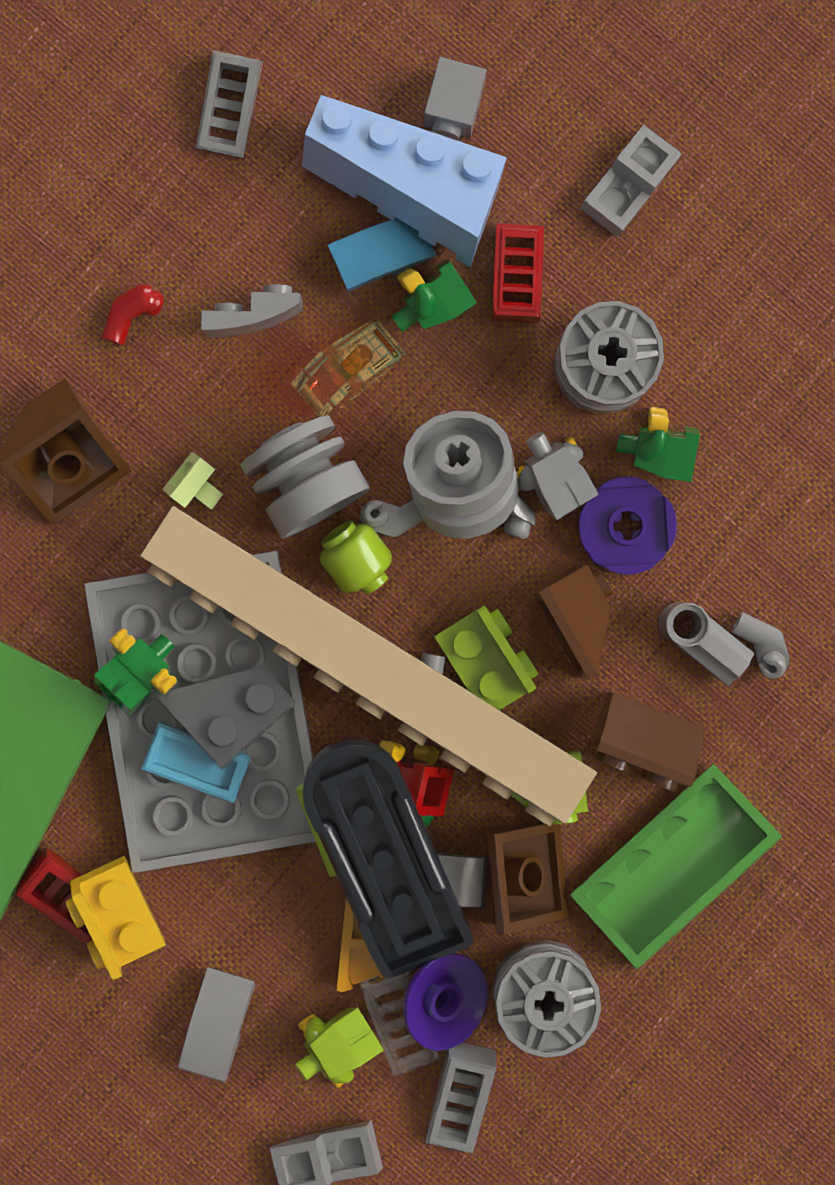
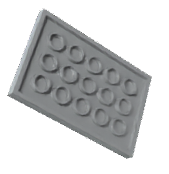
[84,551,316,873]

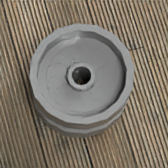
[403,411,519,539]

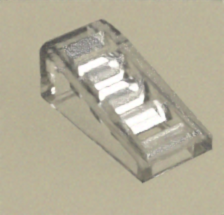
[361,971,439,1076]

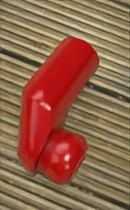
[101,284,164,346]

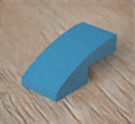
[328,218,436,292]

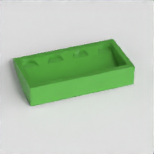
[571,764,782,970]

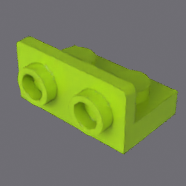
[434,605,539,710]

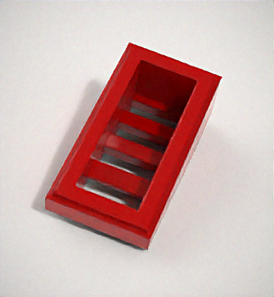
[491,223,544,323]
[17,847,92,944]

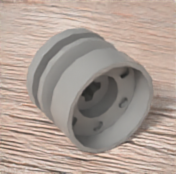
[554,301,664,414]
[240,415,370,539]
[492,939,601,1058]

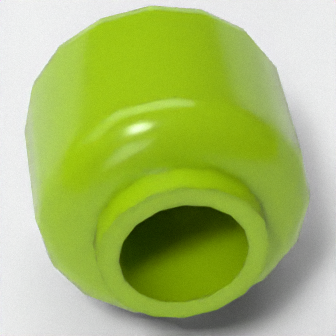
[320,520,392,594]

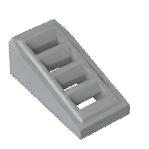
[196,50,263,158]
[425,1042,497,1154]

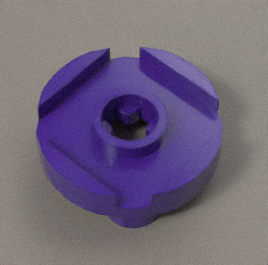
[578,477,677,575]

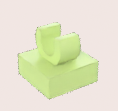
[162,452,224,510]

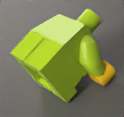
[295,1007,384,1088]

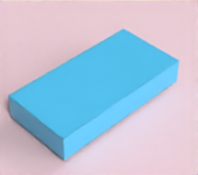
[141,722,252,803]

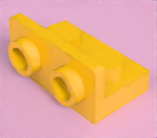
[66,856,166,980]

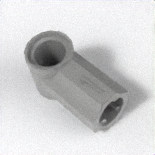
[658,602,755,686]

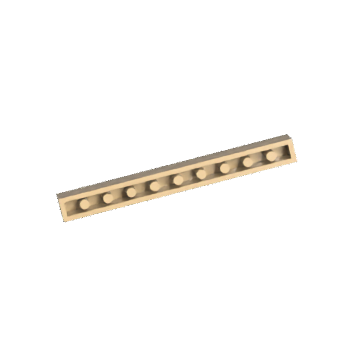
[141,506,597,826]

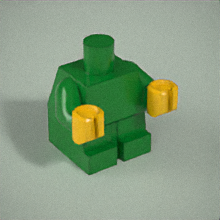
[391,259,477,332]
[616,407,700,482]
[94,628,177,717]

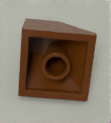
[0,378,131,526]
[533,565,613,680]

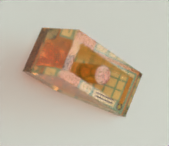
[291,318,407,417]

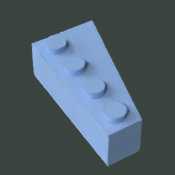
[302,95,507,267]

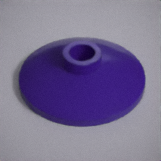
[403,953,487,1051]

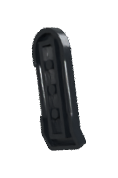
[303,739,473,978]

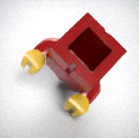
[380,740,455,816]

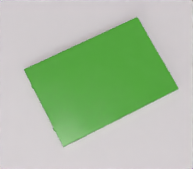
[0,641,112,921]

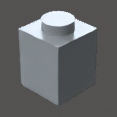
[424,57,487,140]

